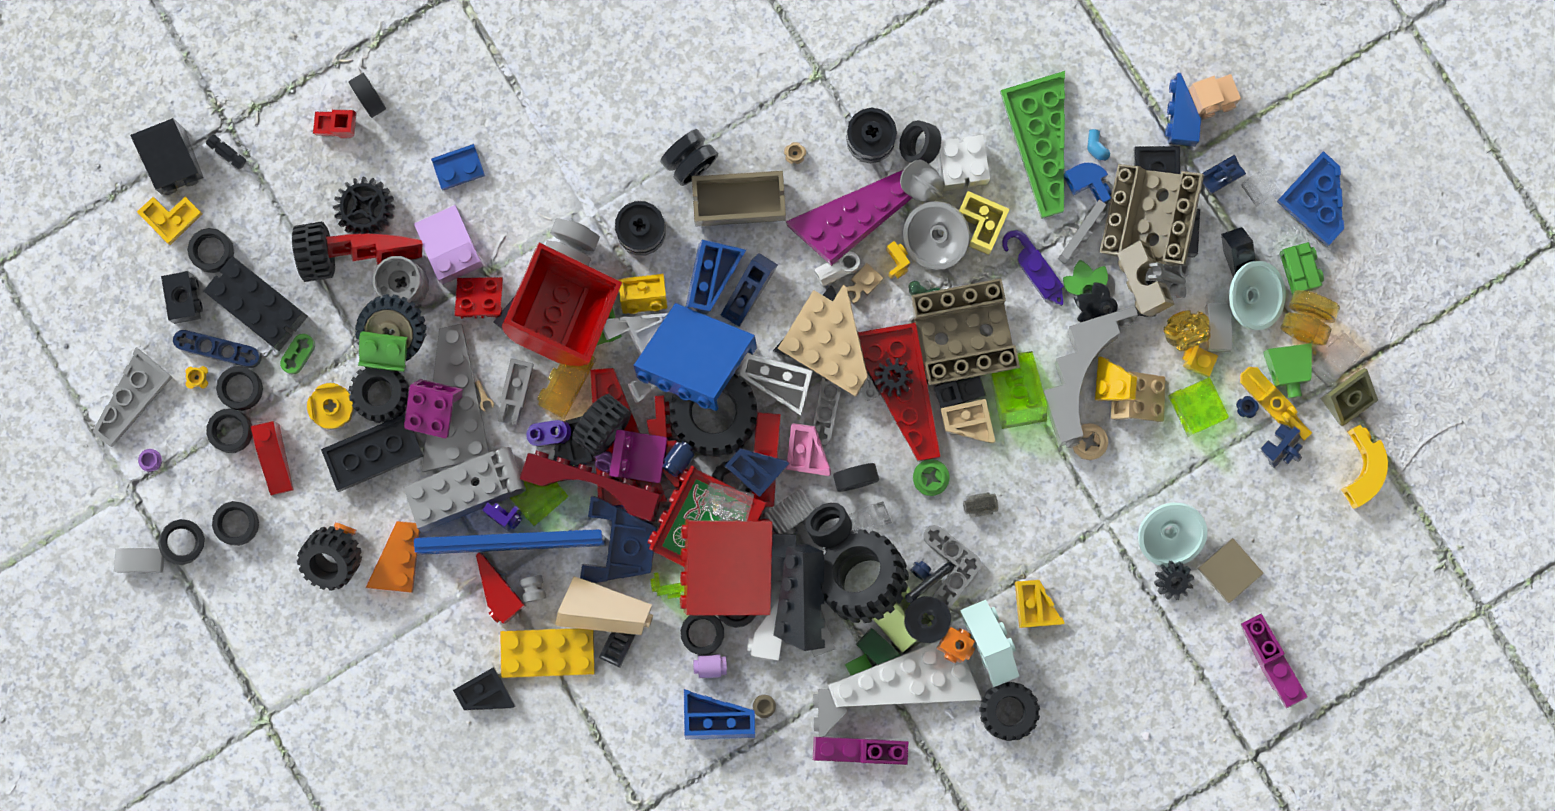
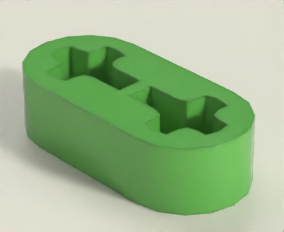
[280,334,315,375]

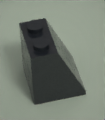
[130,118,204,195]

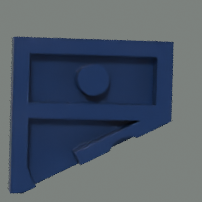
[725,448,790,497]

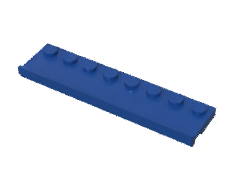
[414,529,606,555]

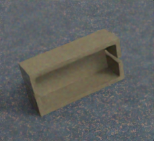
[692,171,786,227]

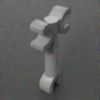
[1148,263,1188,298]

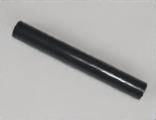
[905,562,954,603]

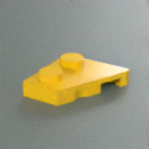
[1095,356,1137,401]
[1015,580,1064,628]

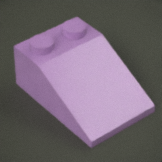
[414,205,483,285]

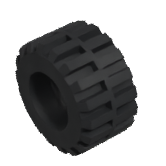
[292,221,335,282]
[348,367,409,423]
[572,394,631,457]
[297,526,362,591]
[979,682,1040,741]

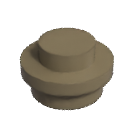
[753,695,776,718]

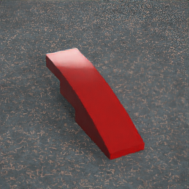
[326,234,423,265]

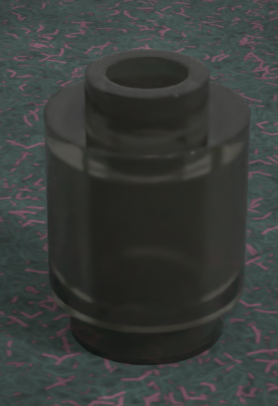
[963,492,998,518]

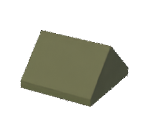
[1320,368,1378,426]

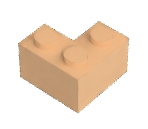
[1189,74,1241,120]

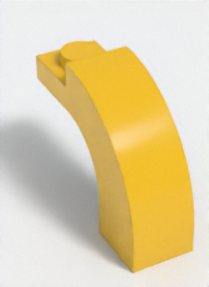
[1341,424,1388,509]

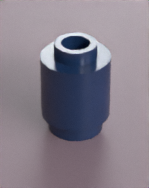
[662,442,695,477]

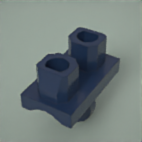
[1202,154,1246,195]
[1261,424,1303,468]

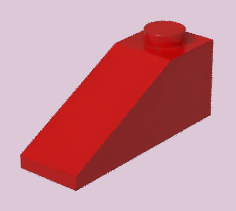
[251,421,294,496]
[476,552,526,624]

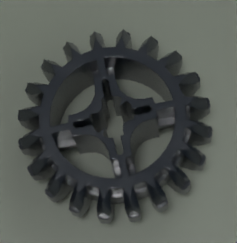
[333,177,396,234]

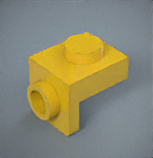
[886,241,910,279]

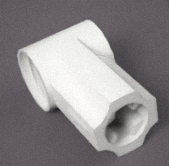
[814,251,860,287]

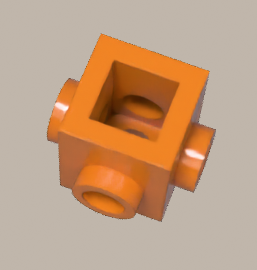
[936,627,975,664]

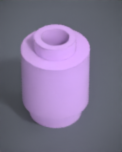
[693,654,727,678]

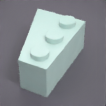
[960,600,1020,687]

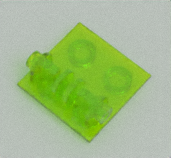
[510,480,569,526]

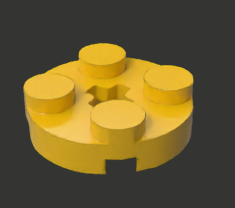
[307,383,354,429]

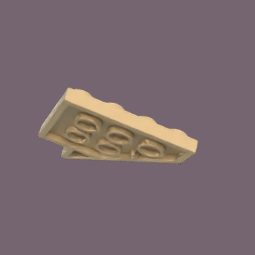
[778,285,868,396]

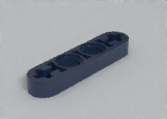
[173,330,262,368]

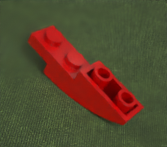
[647,395,682,489]
[752,412,781,507]

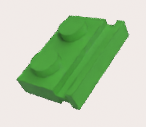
[358,331,408,372]

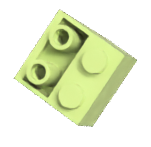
[873,587,934,653]

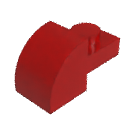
[313,110,357,138]

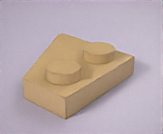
[940,399,995,443]

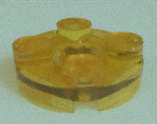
[1164,310,1211,351]

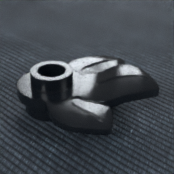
[1074,282,1118,323]

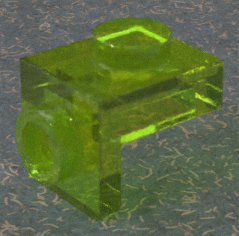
[650,572,684,599]

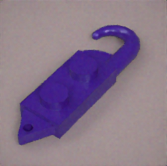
[1002,230,1064,306]

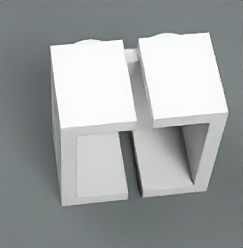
[937,135,990,191]

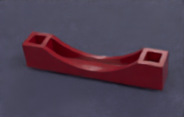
[520,450,663,521]

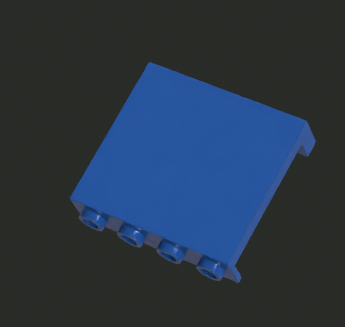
[633,303,757,411]

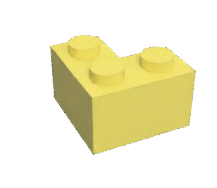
[959,191,1010,255]

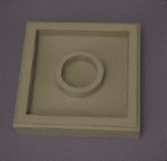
[1197,538,1264,603]

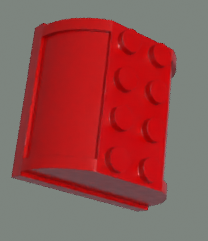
[502,242,622,366]

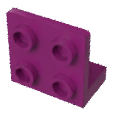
[404,379,463,438]
[609,429,668,483]

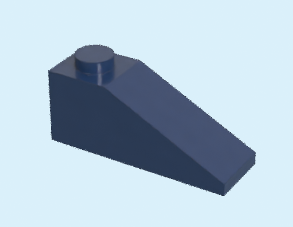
[720,253,778,327]

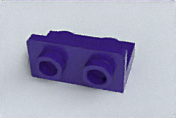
[483,503,522,532]

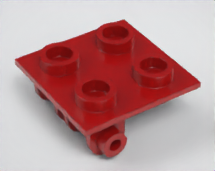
[454,277,503,319]

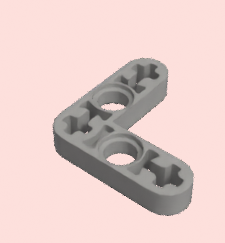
[923,525,981,609]

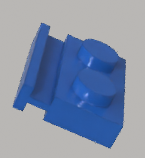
[431,144,485,191]

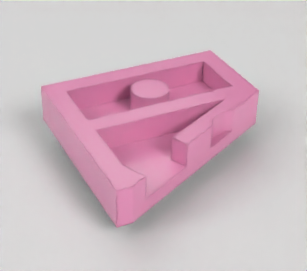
[786,423,831,476]

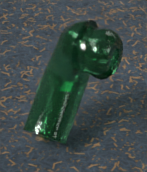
[908,281,940,295]

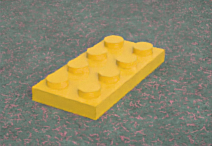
[500,628,595,678]

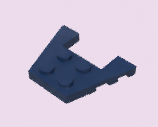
[580,496,657,583]

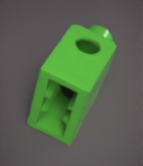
[1263,343,1312,398]

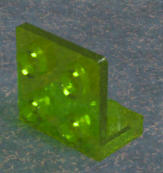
[1168,377,1229,437]

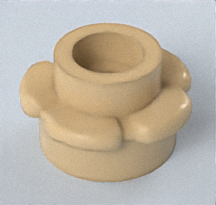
[784,142,806,164]

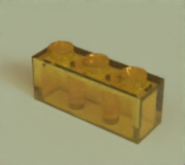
[537,356,596,420]

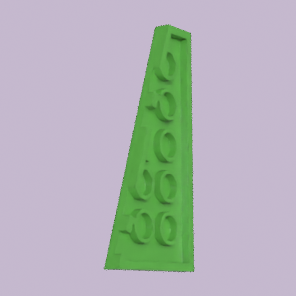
[1000,71,1065,219]

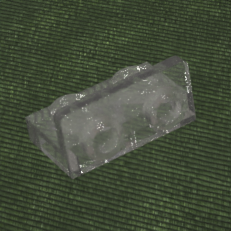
[701,482,754,522]

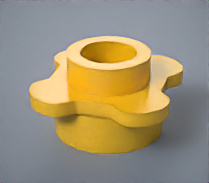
[185,366,209,389]

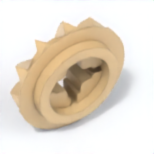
[1073,423,1108,460]

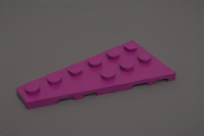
[786,169,912,266]

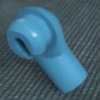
[1087,129,1110,161]

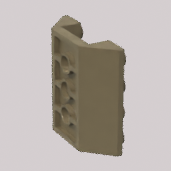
[1100,164,1204,266]
[911,278,1020,385]

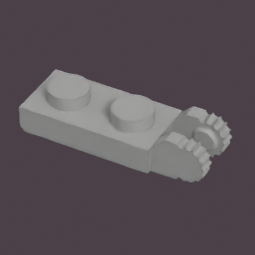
[498,358,534,425]

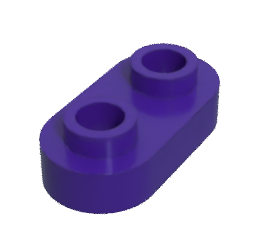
[526,420,571,447]

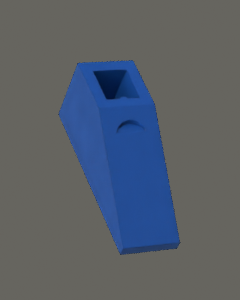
[1165,73,1201,147]

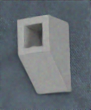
[813,689,847,736]

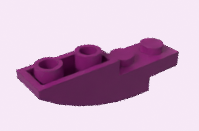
[1241,613,1308,709]
[812,737,909,765]

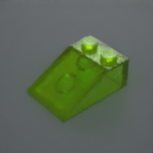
[990,351,1047,429]

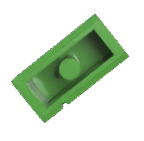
[1279,242,1324,296]

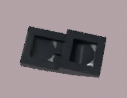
[934,376,987,409]

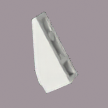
[747,600,782,660]

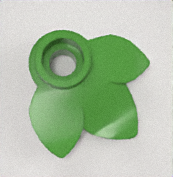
[1063,260,1108,295]

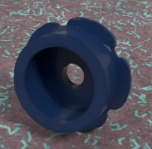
[1236,396,1259,418]
[910,561,932,581]

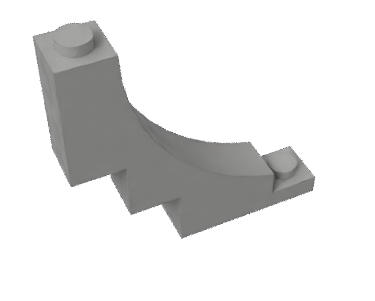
[1042,306,1138,448]

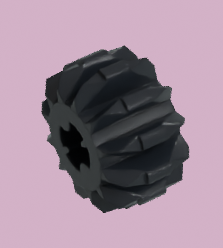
[874,358,913,397]
[1154,560,1194,600]

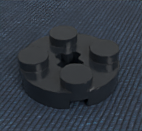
[904,596,951,643]

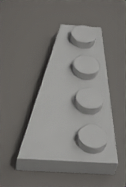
[93,347,172,447]

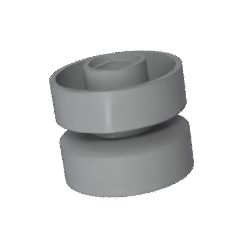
[545,218,600,266]

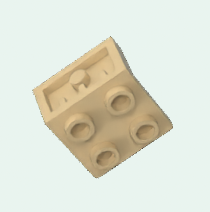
[1111,371,1165,422]

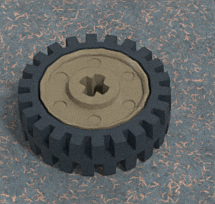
[355,294,427,361]

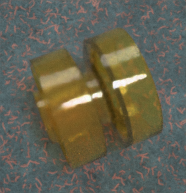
[1280,290,1340,345]

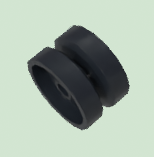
[846,107,897,164]
[660,129,719,186]
[615,201,666,256]

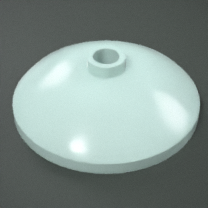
[1229,261,1286,330]
[1138,503,1207,567]

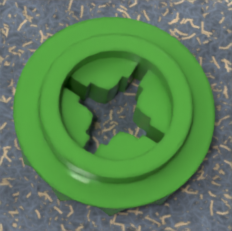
[913,459,950,496]

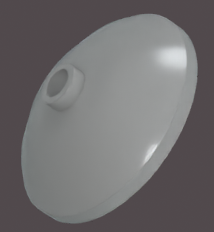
[903,201,970,269]

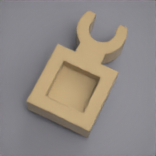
[847,263,883,304]

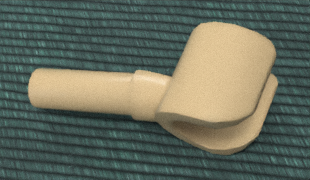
[475,380,494,412]

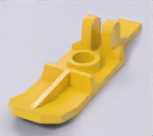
[1240,367,1312,441]

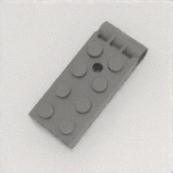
[403,447,526,533]

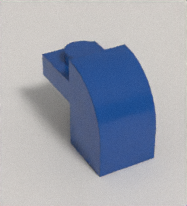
[1064,163,1112,204]

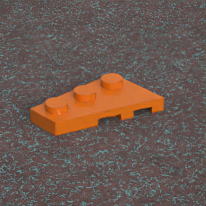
[366,521,420,593]

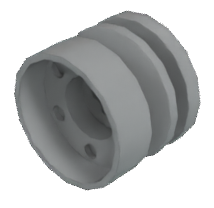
[373,256,429,306]

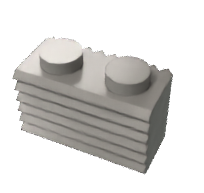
[763,488,815,535]

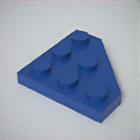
[1276,151,1344,247]

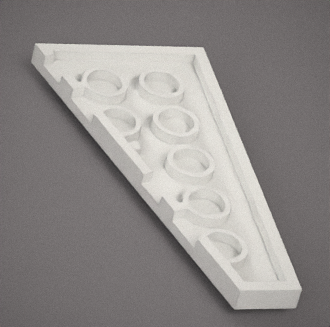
[828,641,982,707]

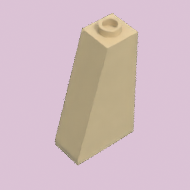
[555,576,653,635]

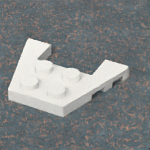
[603,313,668,403]

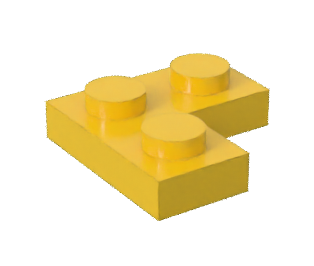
[137,197,203,245]

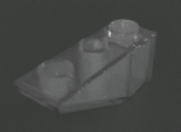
[819,502,892,550]

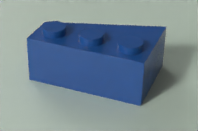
[685,239,746,315]
[684,689,755,740]

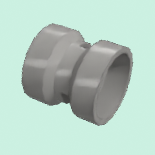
[519,575,546,603]

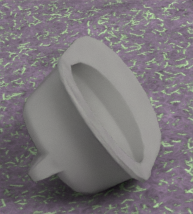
[900,160,944,203]

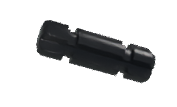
[206,134,246,169]

